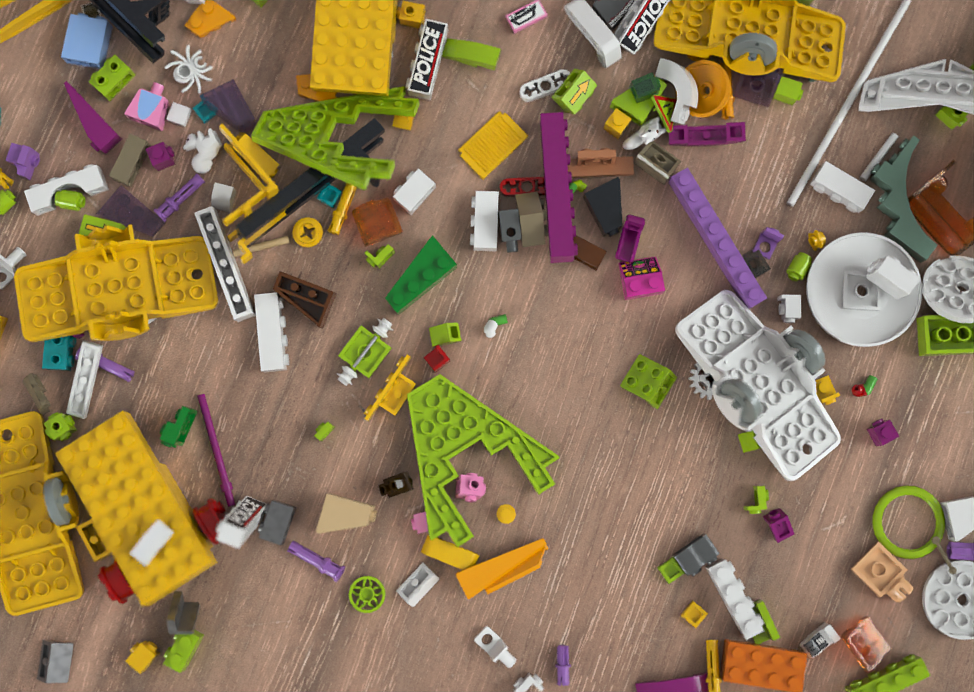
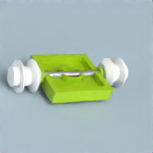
[337,318,393,386]

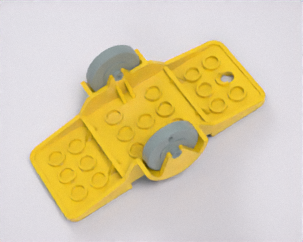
[653,0,846,82]
[0,411,84,616]

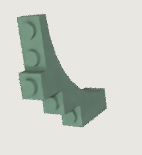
[869,136,937,263]

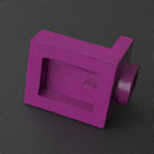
[763,508,795,543]

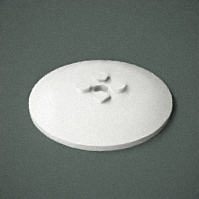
[806,233,922,347]

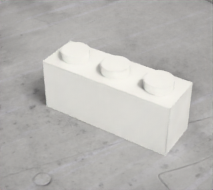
[810,161,875,213]
[470,191,499,251]

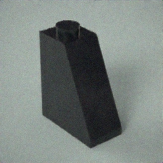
[583,177,622,237]

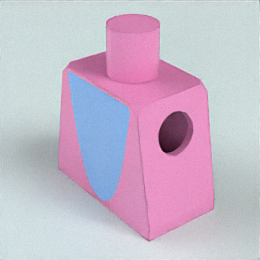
[124,82,169,131]

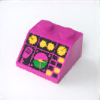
[618,257,665,300]

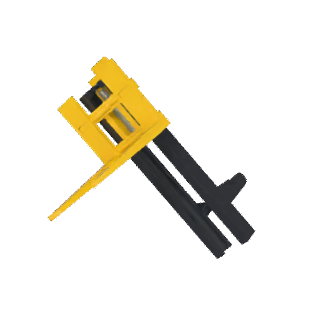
[0,0,170,63]

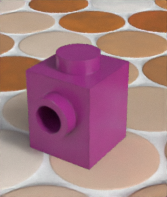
[146,142,175,171]
[867,418,900,446]

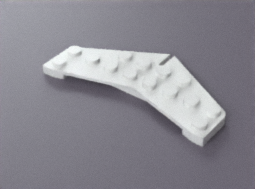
[859,59,974,115]

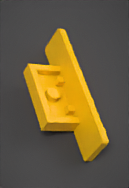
[364,354,417,422]

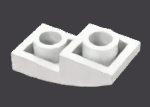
[130,519,174,566]

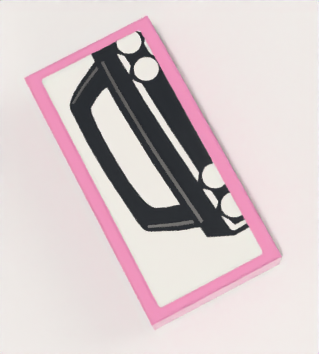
[506,0,547,34]

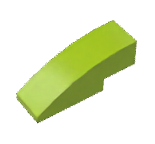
[441,39,501,71]

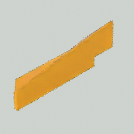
[455,538,548,600]

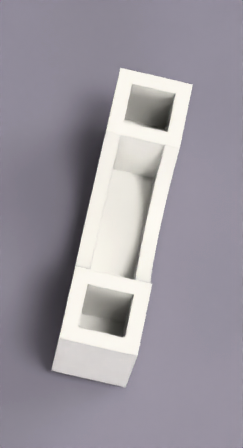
[24,164,109,216]

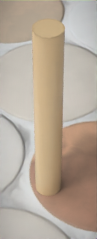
[232,236,290,257]

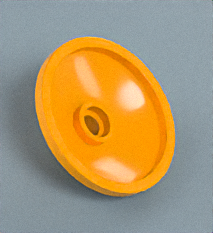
[676,60,731,118]

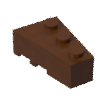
[273,271,337,329]

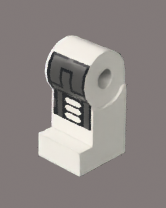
[799,622,841,659]

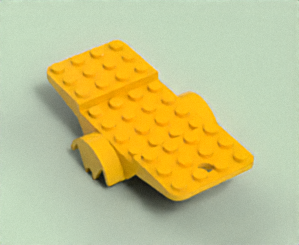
[14,224,218,342]

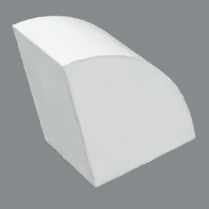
[211,182,237,213]

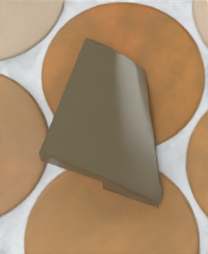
[23,373,51,415]

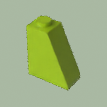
[610,75,667,127]

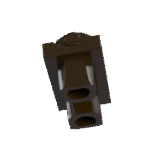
[378,471,414,498]

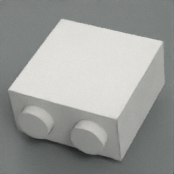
[865,256,920,300]

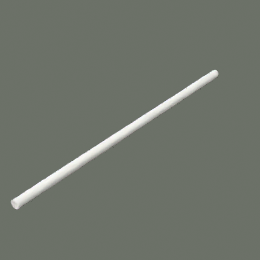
[787,0,911,207]

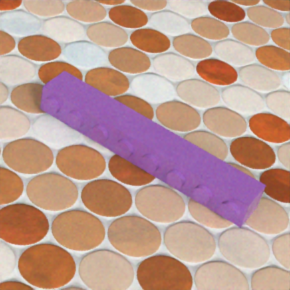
[668,167,767,309]

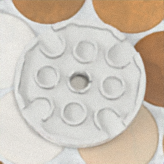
[922,255,974,323]
[922,560,974,640]

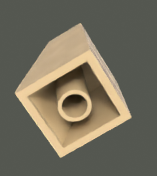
[316,493,378,533]

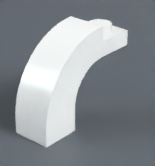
[655,58,698,125]

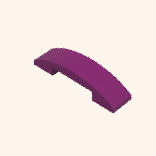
[669,122,746,146]
[635,672,709,692]

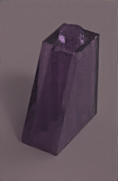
[199,79,256,132]

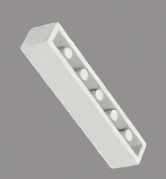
[194,206,256,322]

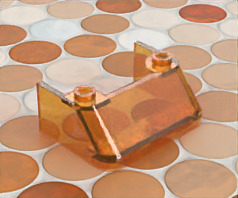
[908,159,974,256]

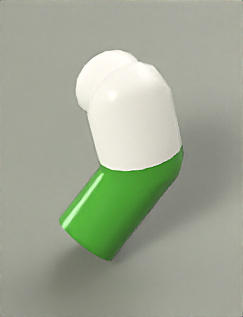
[484,314,508,338]

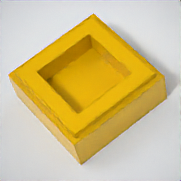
[680,600,708,628]

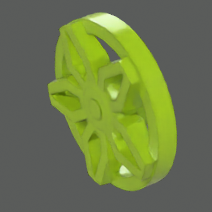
[349,576,386,613]

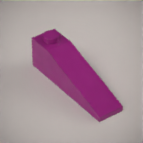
[64,81,122,154]

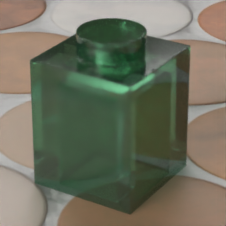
[629,72,661,103]

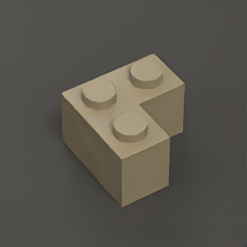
[515,192,548,247]

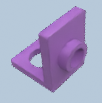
[752,227,784,260]

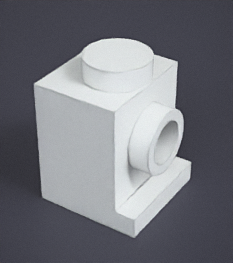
[777,295,801,323]

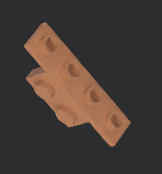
[567,148,634,178]

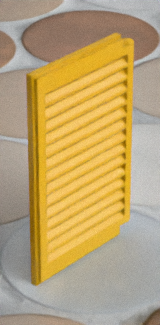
[458,111,529,180]

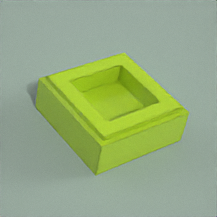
[657,556,685,584]

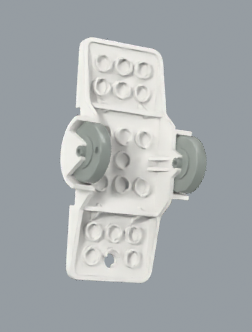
[675,290,841,481]

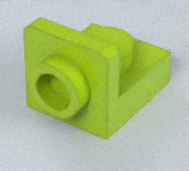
[364,244,395,269]

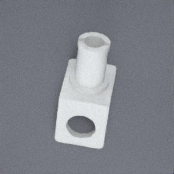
[0,247,26,290]
[474,626,516,668]

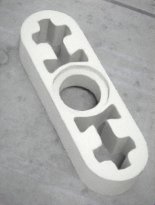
[520,69,570,102]

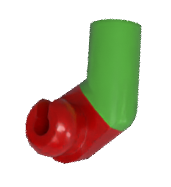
[852,375,878,397]

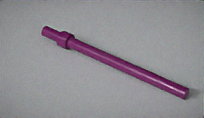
[197,394,235,507]

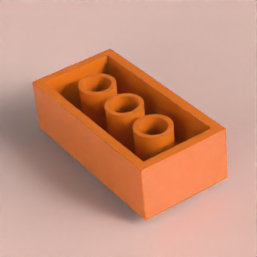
[720,639,807,692]

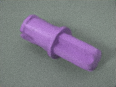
[555,645,571,686]

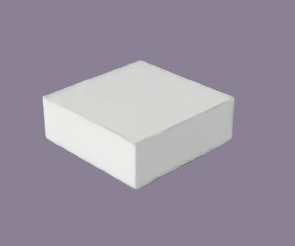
[166,102,192,127]

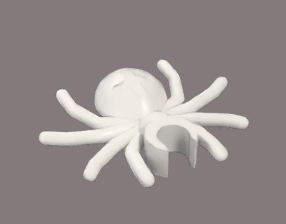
[165,45,213,94]

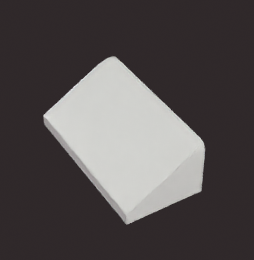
[396,562,439,607]

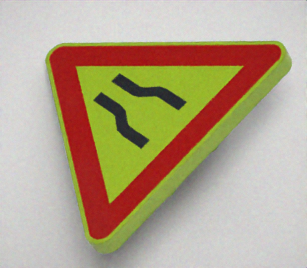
[651,94,677,133]

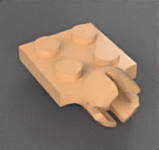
[850,542,913,603]

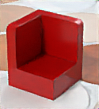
[423,345,450,373]

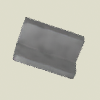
[167,591,200,634]
[37,640,73,683]

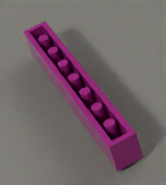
[540,112,578,263]

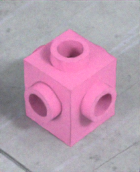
[455,473,486,502]

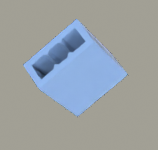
[61,13,112,69]

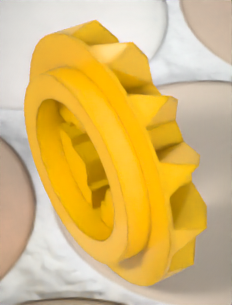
[292,217,323,248]

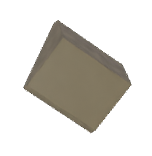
[634,141,681,185]

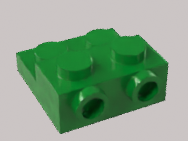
[159,406,198,448]

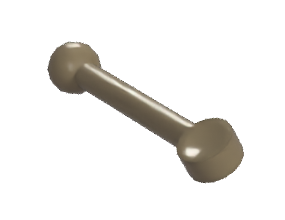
[931,536,957,574]

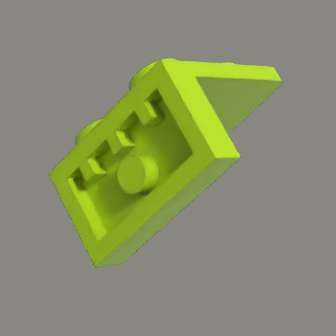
[620,354,677,410]

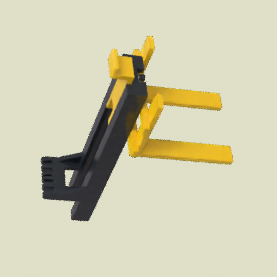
[219,118,385,264]

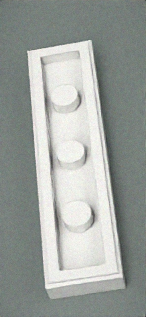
[66,340,103,419]

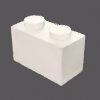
[393,169,436,215]

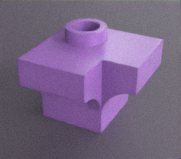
[6,143,40,180]

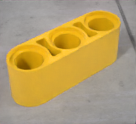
[420,534,480,570]

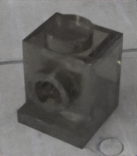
[742,250,771,279]

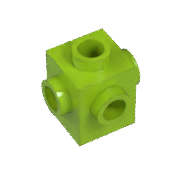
[43,412,77,441]

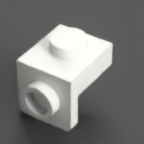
[513,673,544,692]

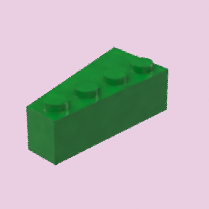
[385,235,457,315]

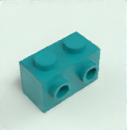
[42,335,76,371]

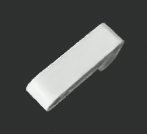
[564,0,622,69]

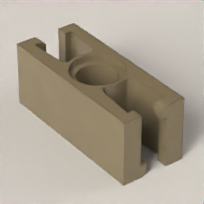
[109,134,151,188]

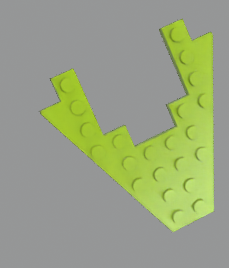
[251,86,420,190]
[407,374,560,547]

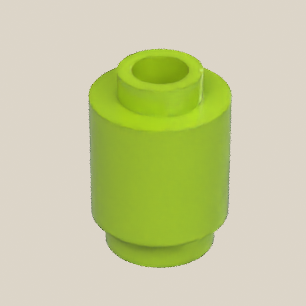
[0,189,17,215]
[55,190,86,211]
[786,252,812,282]

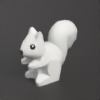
[623,117,667,150]
[183,128,222,174]

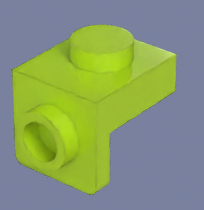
[744,486,769,514]

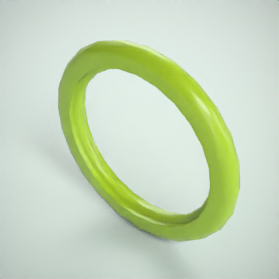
[872,485,945,559]

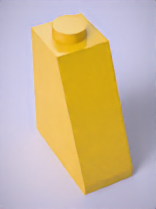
[229,132,279,178]

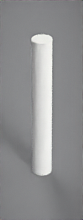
[859,133,898,182]

